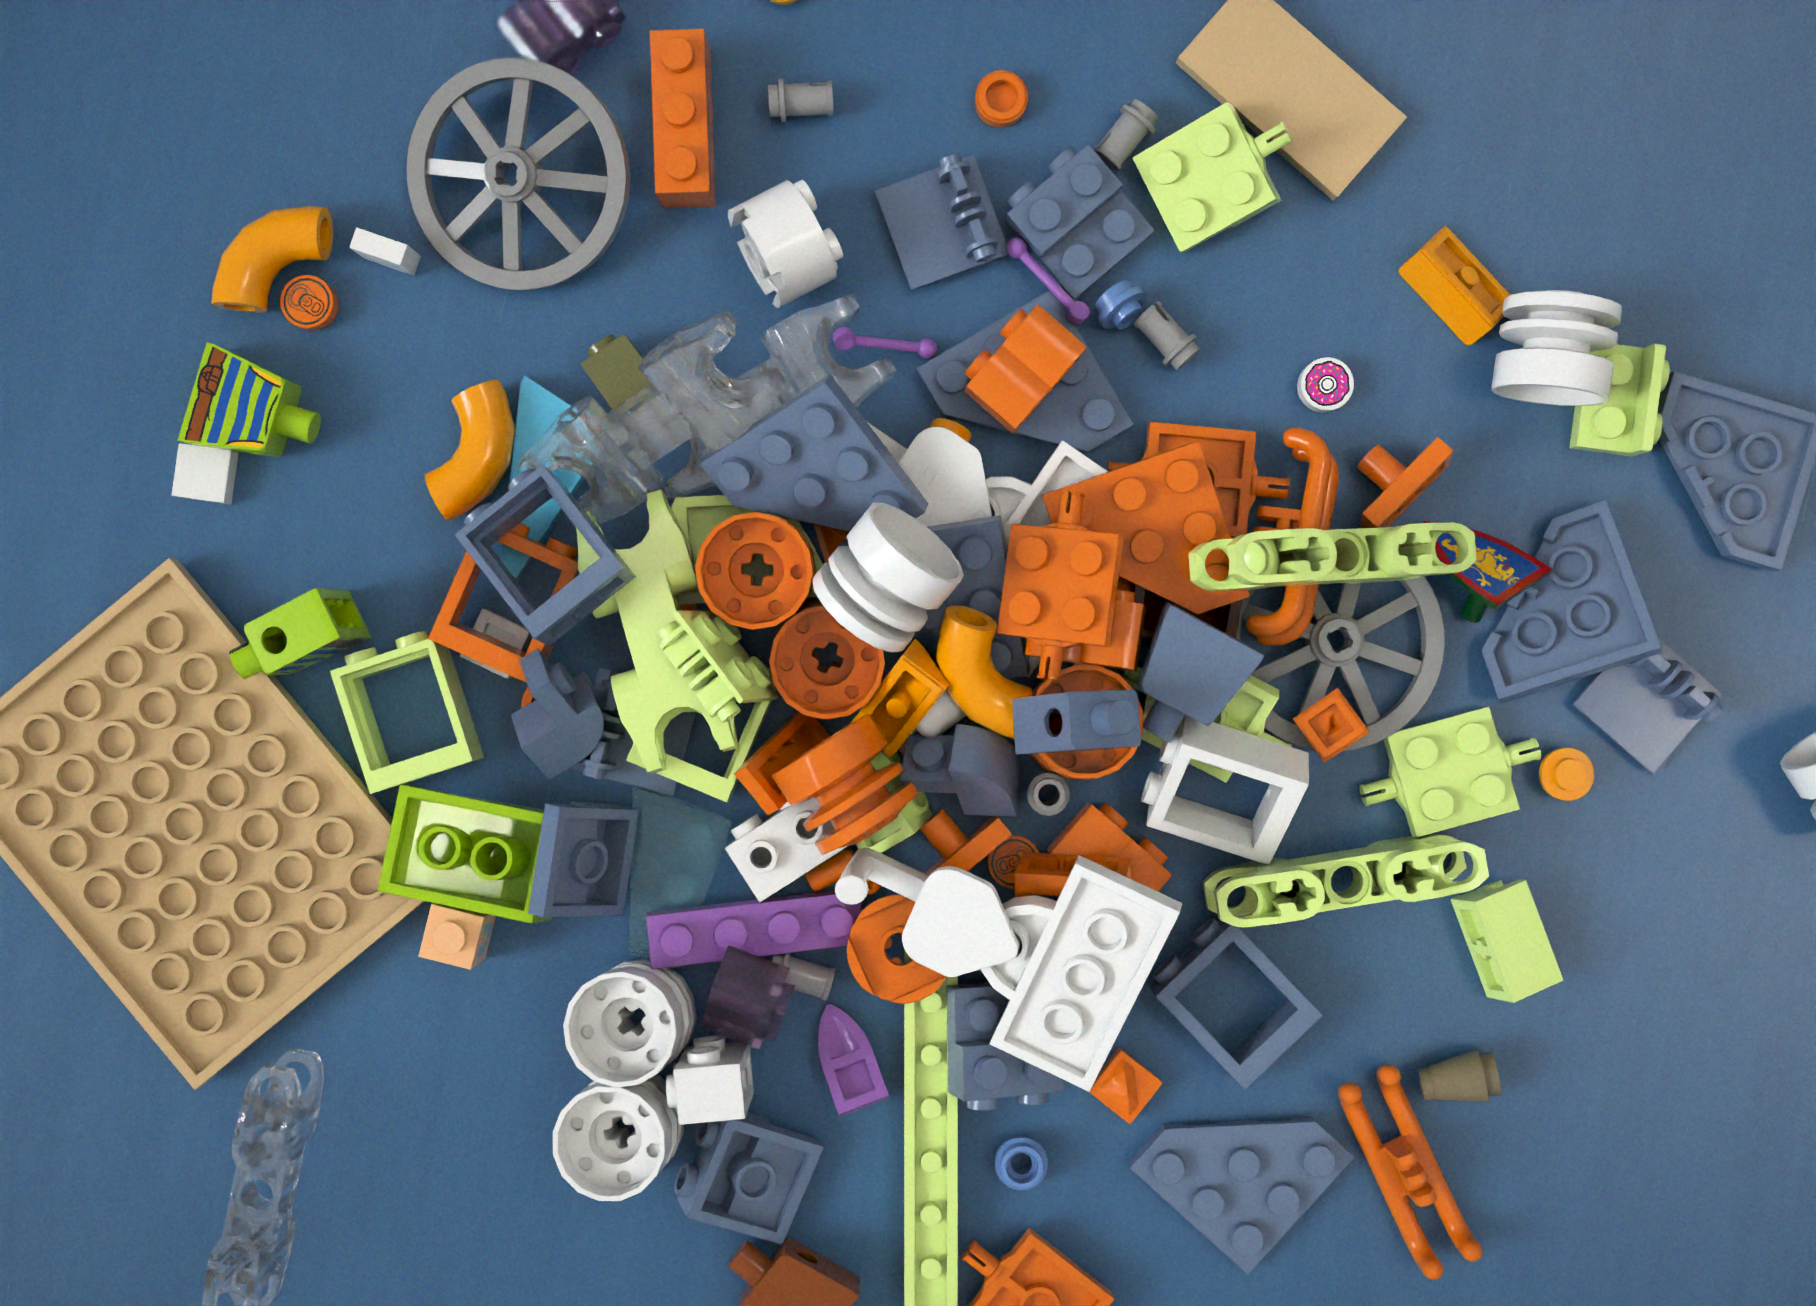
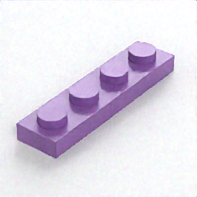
[646,890,862,969]

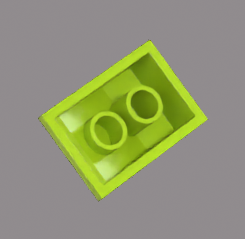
[377,784,552,924]

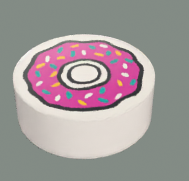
[1297,357,1354,413]

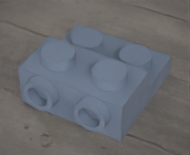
[1005,144,1155,301]
[528,801,639,918]
[947,982,1064,1110]
[674,1111,824,1245]

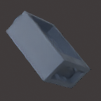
[454,464,636,646]
[1149,918,1323,1090]

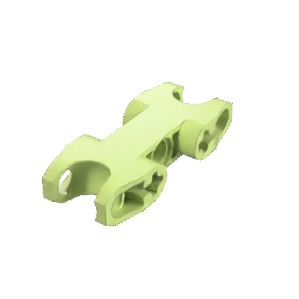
[576,489,739,774]
[1188,522,1477,591]
[1202,833,1489,927]

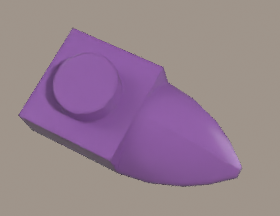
[818,1004,890,1117]

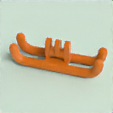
[1246,427,1339,646]
[1338,1064,1483,1280]

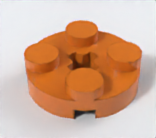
[846,894,947,1004]

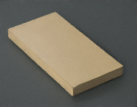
[1175,0,1407,201]

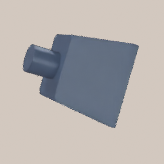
[1137,601,1265,742]
[1012,689,1141,755]

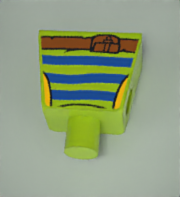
[178,342,321,457]
[229,588,372,679]

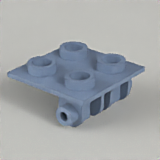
[875,153,1009,291]
[1572,638,1723,774]
[571,667,697,797]

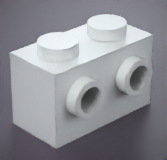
[725,797,847,903]
[666,1035,754,1125]

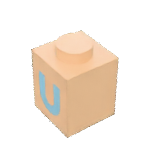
[418,903,496,970]

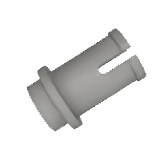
[768,78,834,122]
[1093,99,1158,171]
[1134,301,1201,371]
[1027,772,1070,816]
[765,953,835,1001]

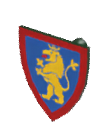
[1423,521,1553,623]

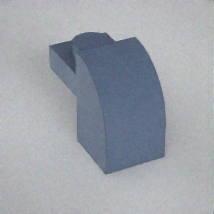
[511,649,604,780]
[900,724,1023,817]

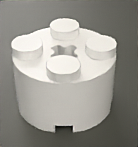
[728,179,843,308]

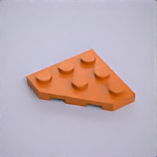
[1041,441,1250,614]

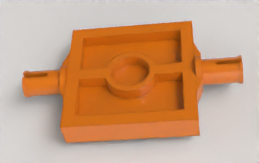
[1106,422,1290,538]
[997,490,1124,681]
[961,1227,1114,1306]

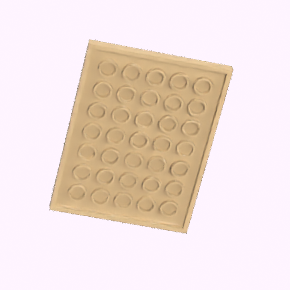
[0,558,425,1090]

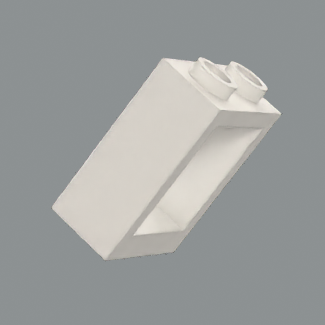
[1141,715,1309,865]

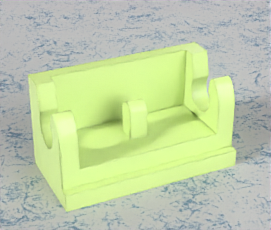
[1450,879,1564,1003]

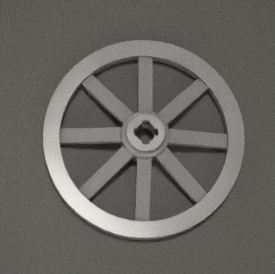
[407,58,630,290]
[1236,529,1445,751]

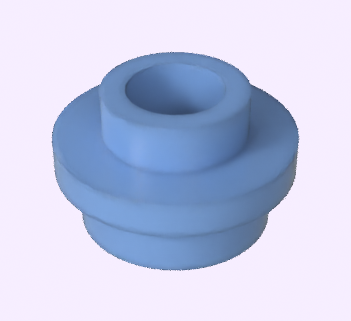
[1095,280,1146,330]
[995,1135,1048,1190]

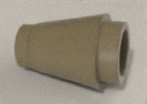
[1418,1049,1502,1103]

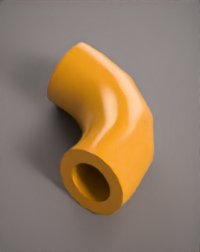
[211,206,333,313]
[424,380,515,521]
[936,605,1032,739]

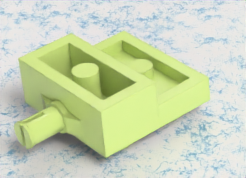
[1132,102,1293,253]

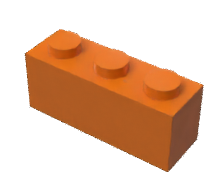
[650,29,716,209]

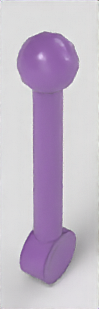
[1007,237,1090,325]
[832,327,937,359]

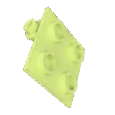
[657,610,779,723]

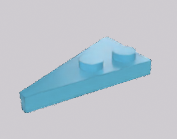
[501,376,614,582]

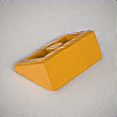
[1398,225,1510,346]
[850,639,949,758]

